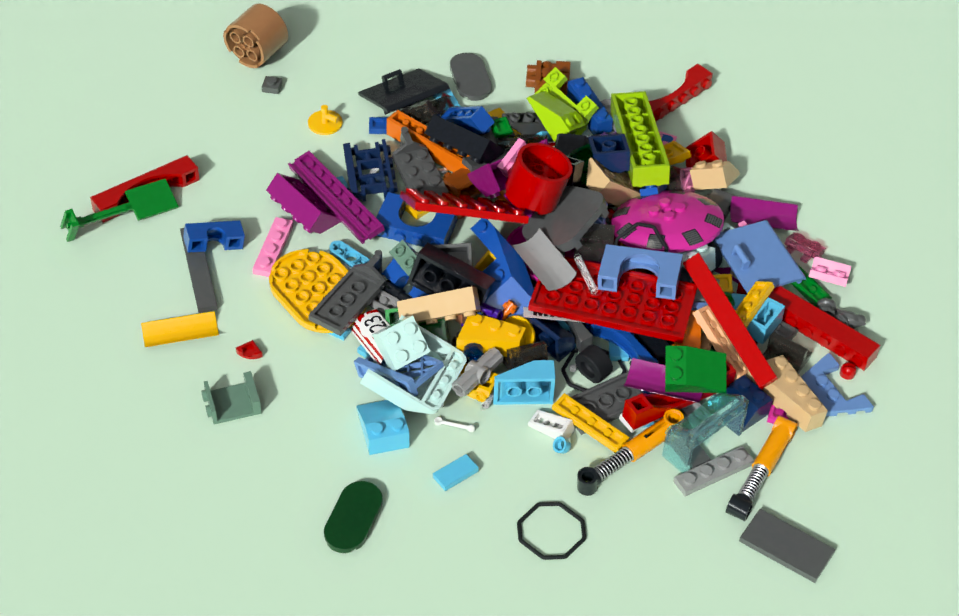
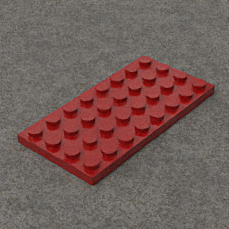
[528,256,697,344]

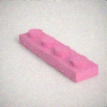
[253,217,294,277]

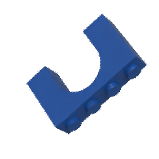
[376,192,457,247]

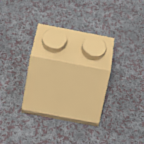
[690,160,740,190]

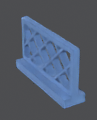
[354,355,444,397]

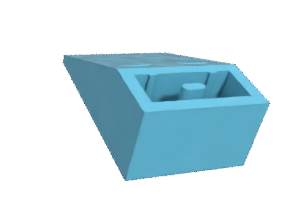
[731,293,785,345]

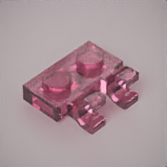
[784,232,826,263]

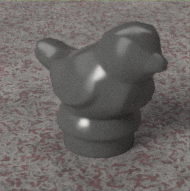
[834,308,866,329]

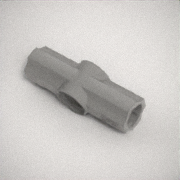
[452,347,503,397]

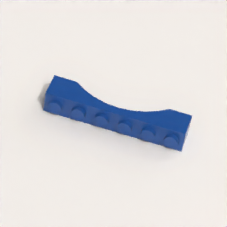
[582,322,659,394]

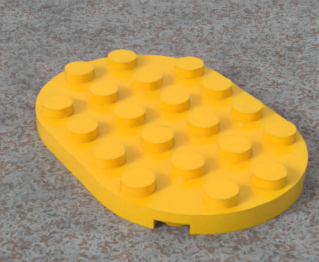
[269,249,366,333]

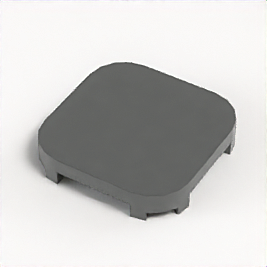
[522,185,609,256]

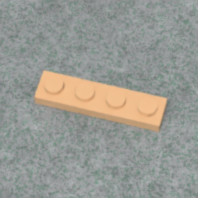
[693,305,749,381]

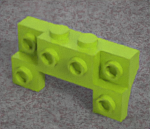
[535,67,599,135]

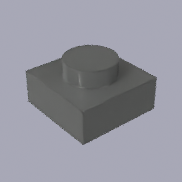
[262,76,282,94]

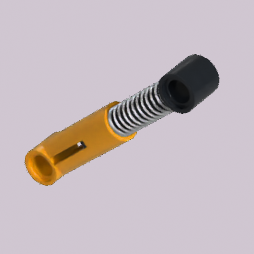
[577,409,684,496]
[725,416,798,521]

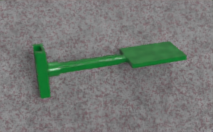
[60,179,179,242]

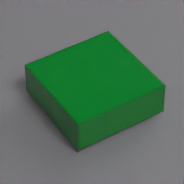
[491,117,513,138]

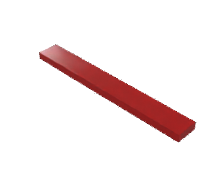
[683,253,778,389]

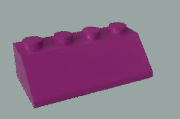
[266,173,341,234]

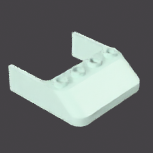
[360,315,467,414]

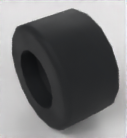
[575,345,613,383]

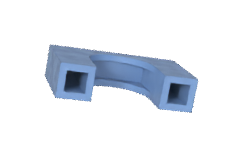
[598,244,683,300]

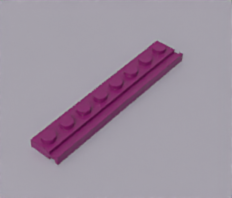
[288,151,385,244]

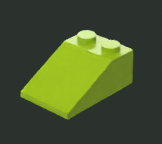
[526,91,585,142]

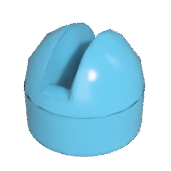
[553,437,571,454]

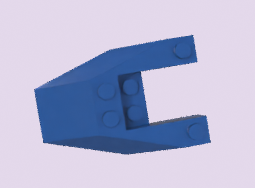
[470,218,534,321]

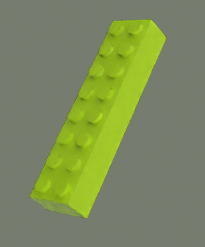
[611,91,670,187]

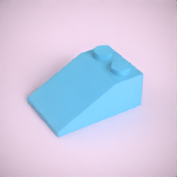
[493,360,556,405]
[356,400,409,455]

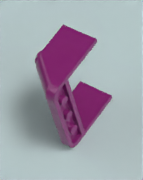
[467,139,549,199]

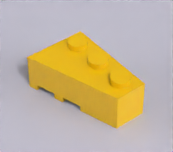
[456,313,526,357]

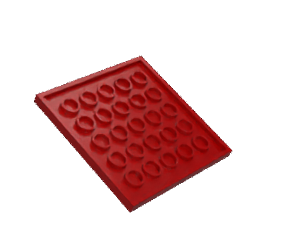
[400,188,529,224]

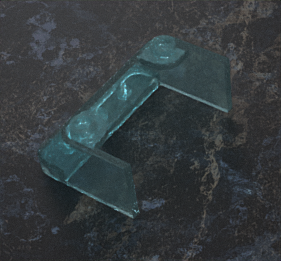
[662,393,749,473]

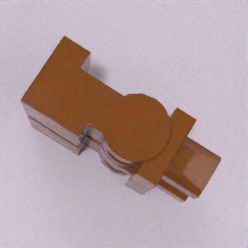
[526,60,570,95]

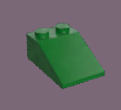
[665,346,726,393]

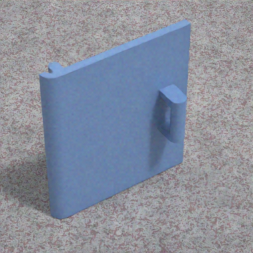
[713,220,806,293]

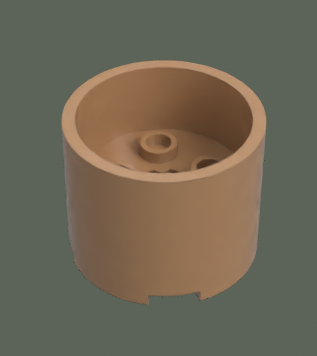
[223,4,288,68]

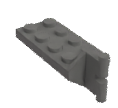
[392,127,449,212]
[308,250,386,336]

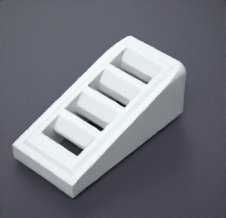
[528,410,575,442]

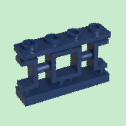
[343,139,398,202]

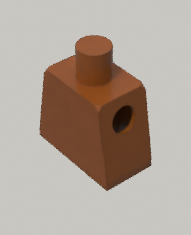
[443,168,481,198]

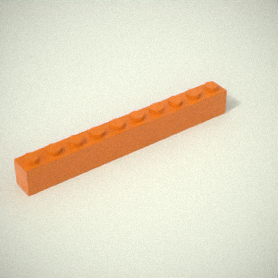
[387,110,510,203]

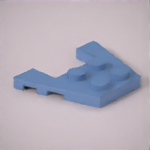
[801,353,874,417]

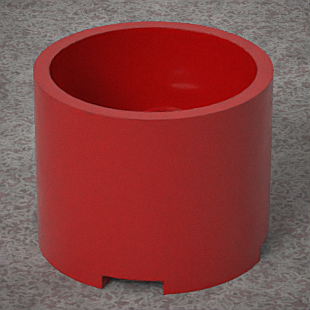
[505,143,572,215]

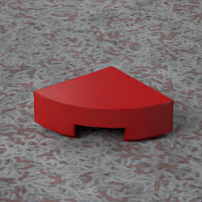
[236,340,263,359]

